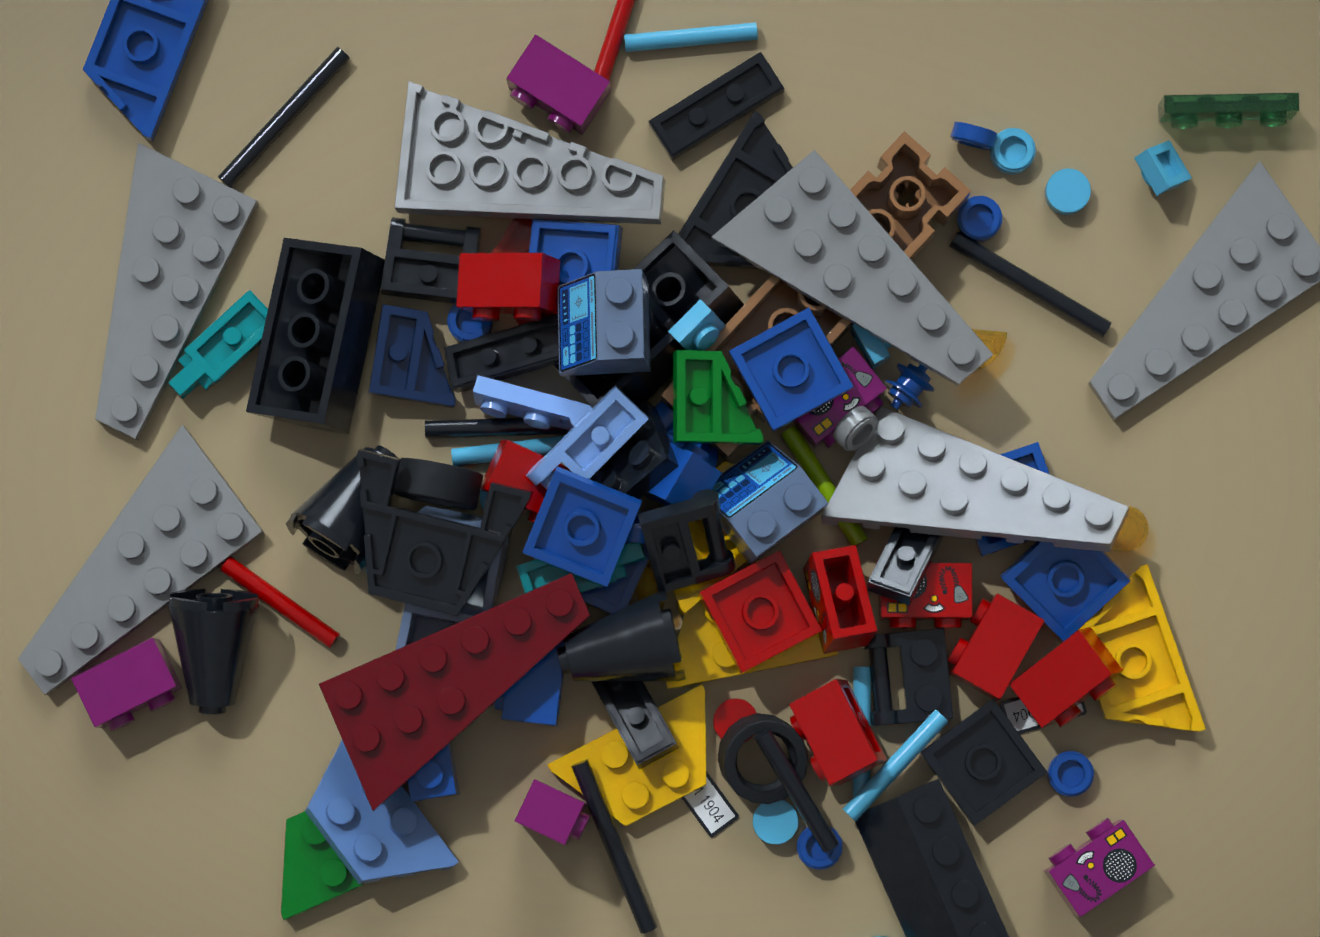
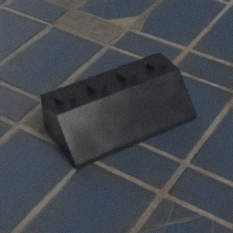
[554,230,744,407]
[246,238,385,434]
[855,779,1009,937]

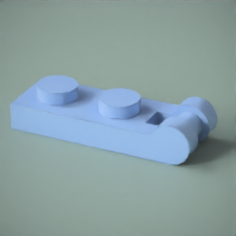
[473,375,592,430]
[526,385,648,490]

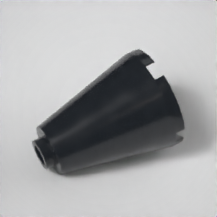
[286,445,398,574]
[168,589,259,714]
[557,590,686,681]

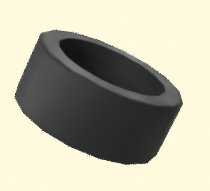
[393,458,483,510]
[718,713,808,804]

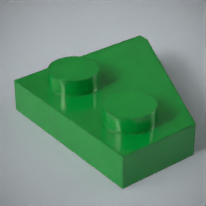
[673,350,763,445]
[281,811,365,920]

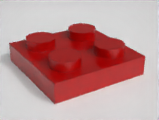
[698,550,822,674]

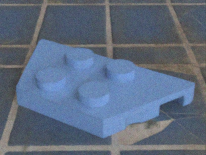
[305,740,458,884]

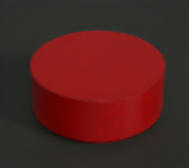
[713,698,757,743]

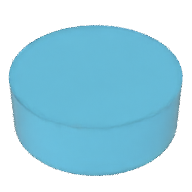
[990,128,1036,175]
[1045,168,1091,215]
[752,800,798,844]

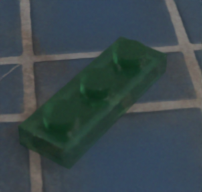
[1158,93,1299,129]

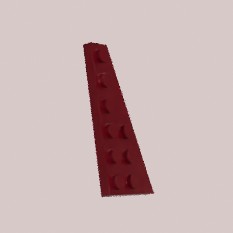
[319,573,590,811]

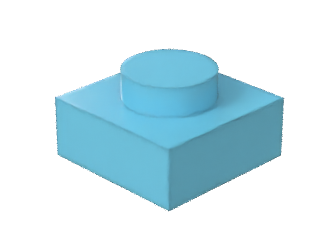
[1134,140,1192,196]
[668,299,726,351]
[850,324,892,370]

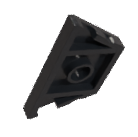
[678,111,793,269]

